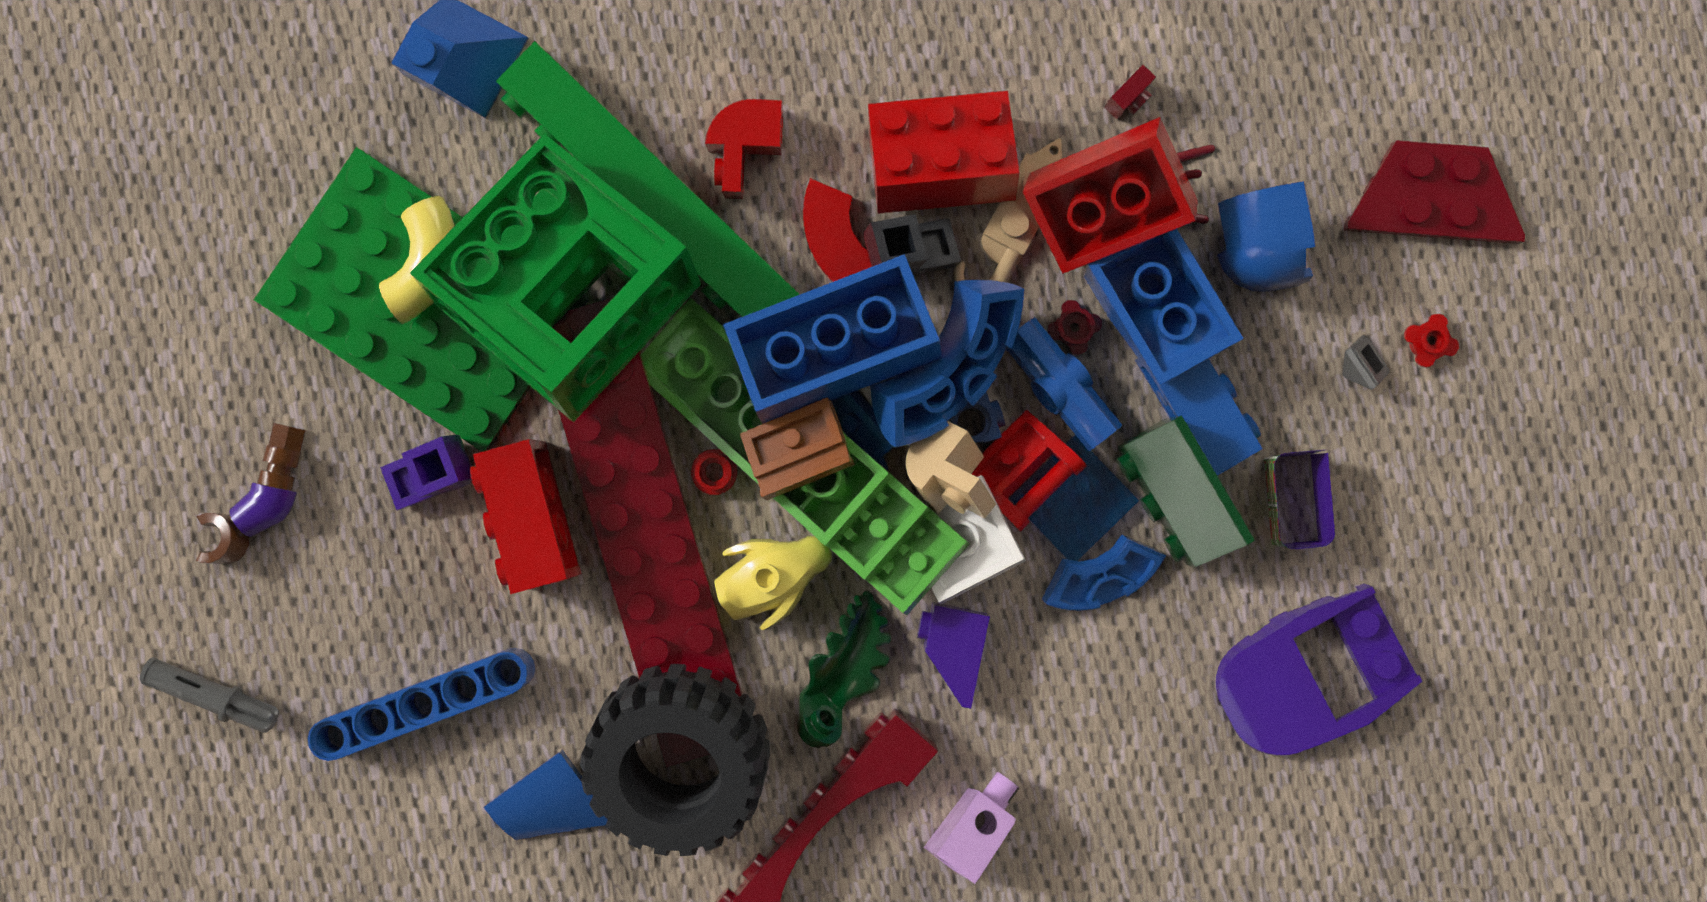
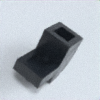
[863,214,961,275]

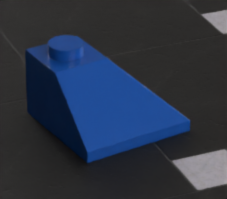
[391,0,528,119]

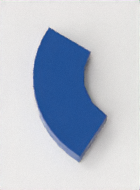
[1042,534,1166,611]

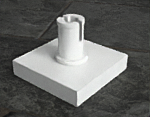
[926,475,1026,604]

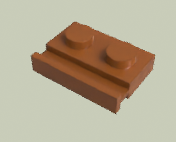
[740,398,855,500]

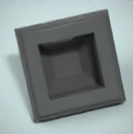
[1342,335,1390,390]

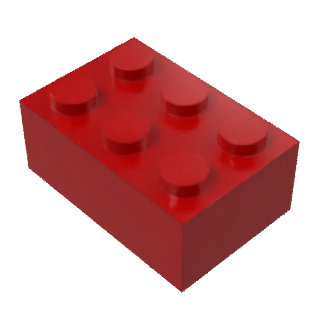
[868,90,1020,214]
[1022,117,1198,274]
[470,439,582,594]

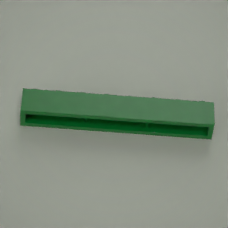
[496,41,800,318]

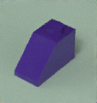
[917,602,990,709]

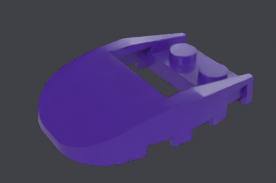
[1216,583,1423,755]

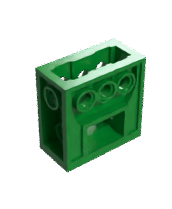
[410,134,701,423]

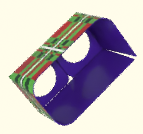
[1264,449,1335,549]

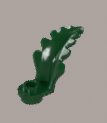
[797,590,891,748]

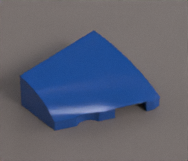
[483,749,608,840]

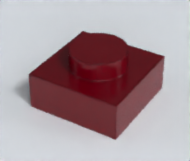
[1104,65,1156,120]

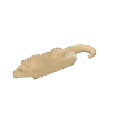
[953,138,1062,283]

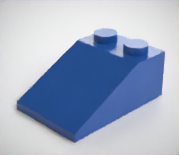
[1084,228,1244,387]

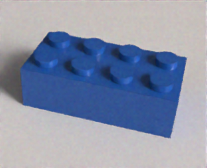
[723,254,942,424]

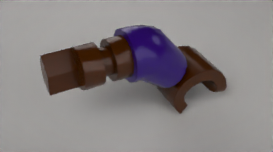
[196,423,306,564]

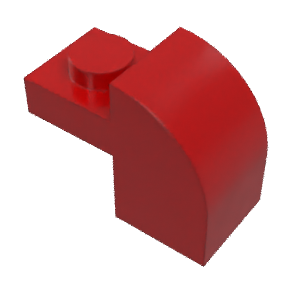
[705,99,784,199]

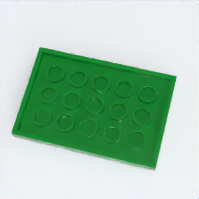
[253,147,588,452]

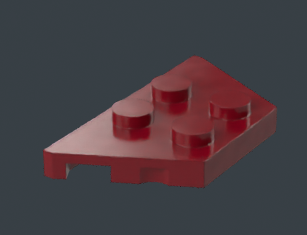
[1343,140,1525,244]

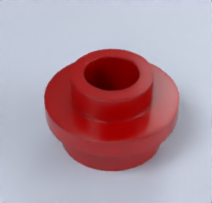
[691,449,738,495]

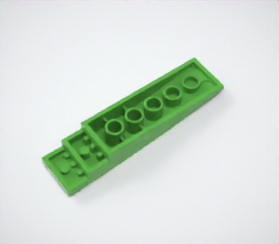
[641,298,970,615]

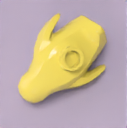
[714,536,832,630]

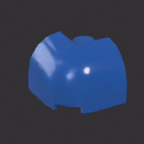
[1217,181,1315,292]

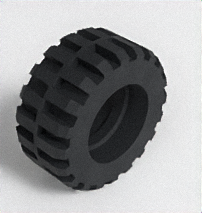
[580,664,770,856]

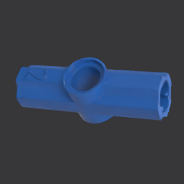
[1006,317,1122,451]

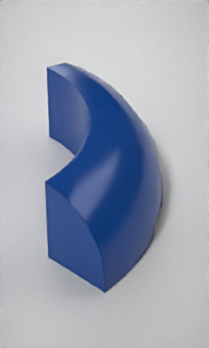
[870,280,1024,448]

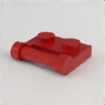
[971,409,1087,532]

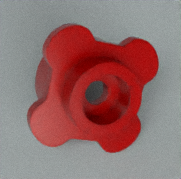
[1404,314,1459,367]

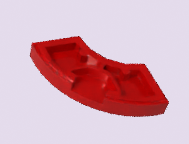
[803,178,872,282]

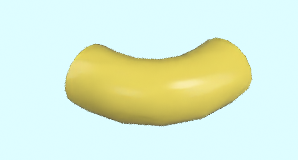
[379,196,454,324]

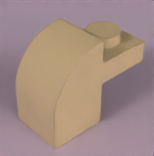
[906,421,996,519]

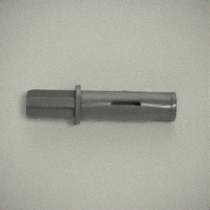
[140,657,279,733]

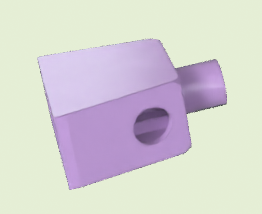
[923,772,1019,884]

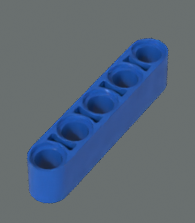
[308,648,535,761]

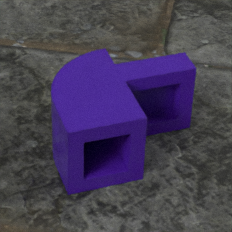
[380,435,472,510]

